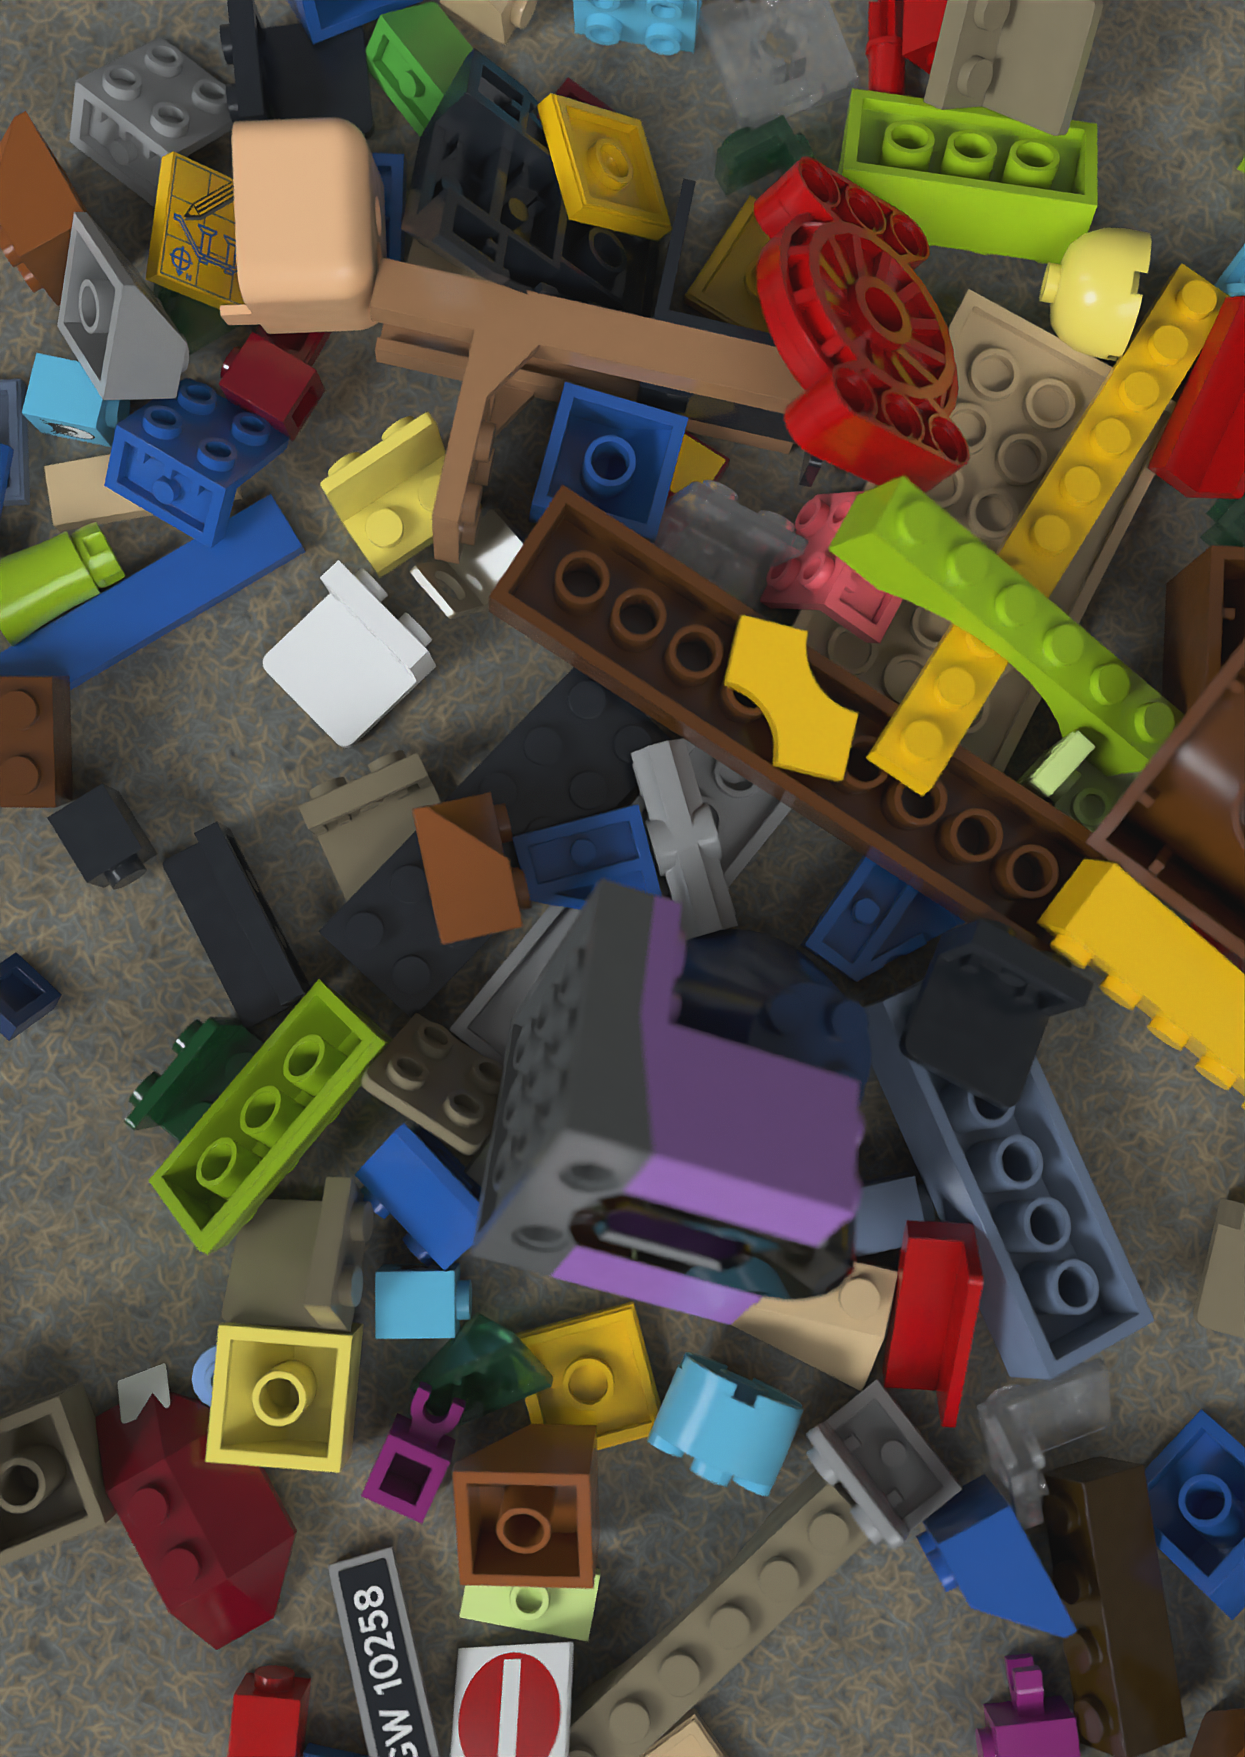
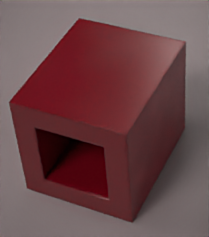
[219,332,326,441]

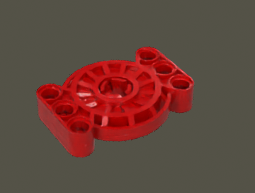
[753,156,970,494]

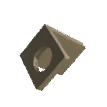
[410,508,526,619]

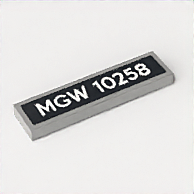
[327,1546,442,1757]

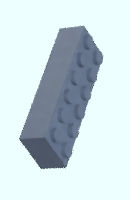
[863,980,1155,1380]

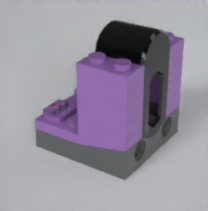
[471,878,864,1325]

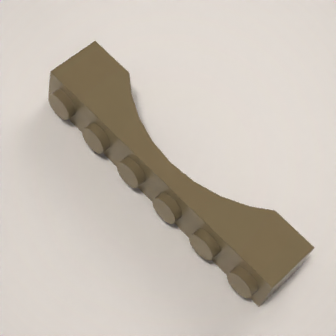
[568,1469,869,1757]

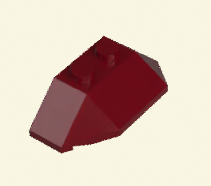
[95,1389,297,1650]

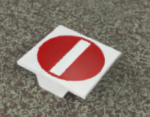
[450,1642,574,1757]

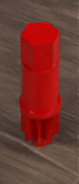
[865,0,905,96]

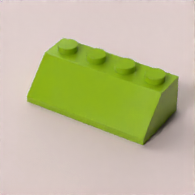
[838,88,1098,264]
[148,979,393,1255]

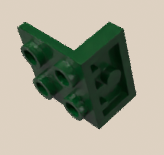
[124,1017,266,1142]

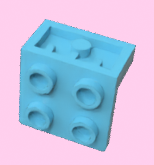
[573,0,703,55]

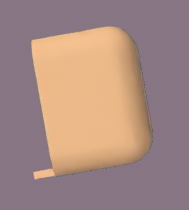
[220,117,387,334]

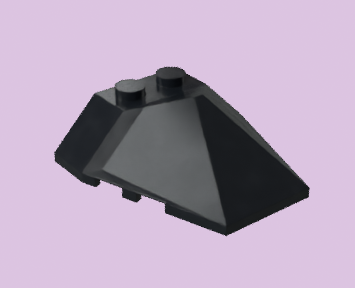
[401,48,660,318]

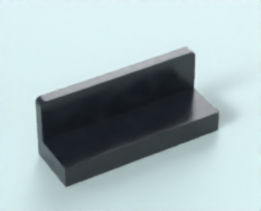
[163,821,311,1028]

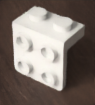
[263,560,436,748]

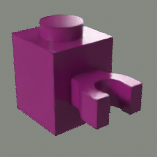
[361,1381,466,1524]
[975,1653,1080,1757]

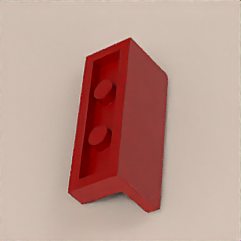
[1147,296,1245,499]
[882,1220,983,1428]

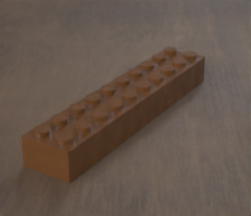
[489,485,1111,954]

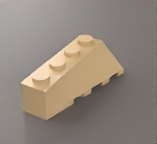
[731,1235,898,1392]

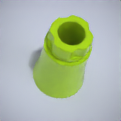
[0,522,126,647]

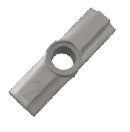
[631,738,738,940]

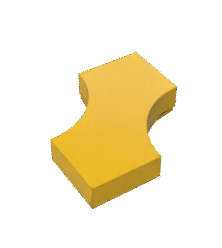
[724,615,858,782]

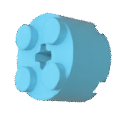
[647,1352,804,1497]

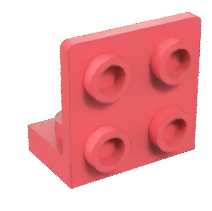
[760,491,903,644]

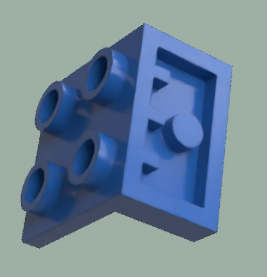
[104,378,290,548]

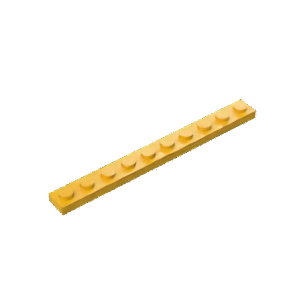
[866,263,1230,796]

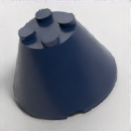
[672,929,872,1106]

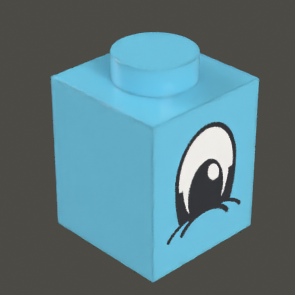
[22,353,130,447]
[375,1263,472,1339]

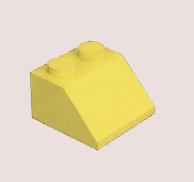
[205,1322,363,1473]

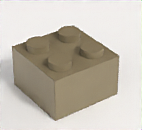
[0,1381,117,1567]

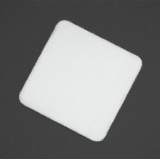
[117,1363,170,1424]

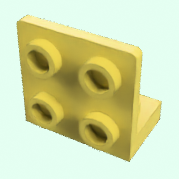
[320,412,482,578]

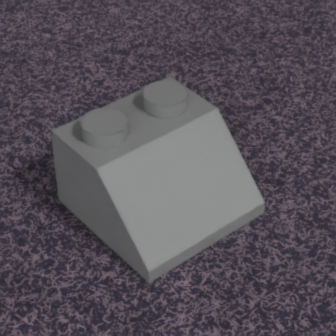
[57,212,189,400]

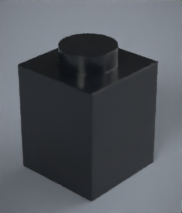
[47,783,158,890]

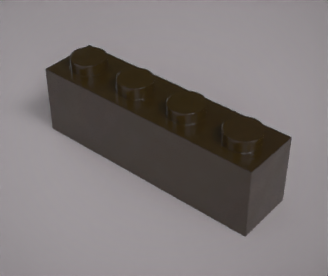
[1039,1456,1187,1757]

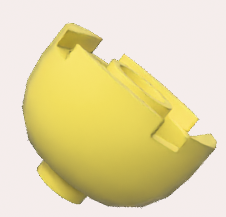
[1039,228,1152,361]

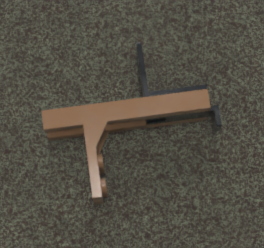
[370,178,823,564]

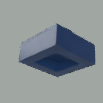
[0,952,62,1041]

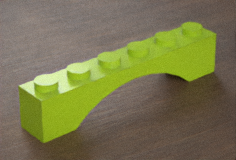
[828,476,1184,776]

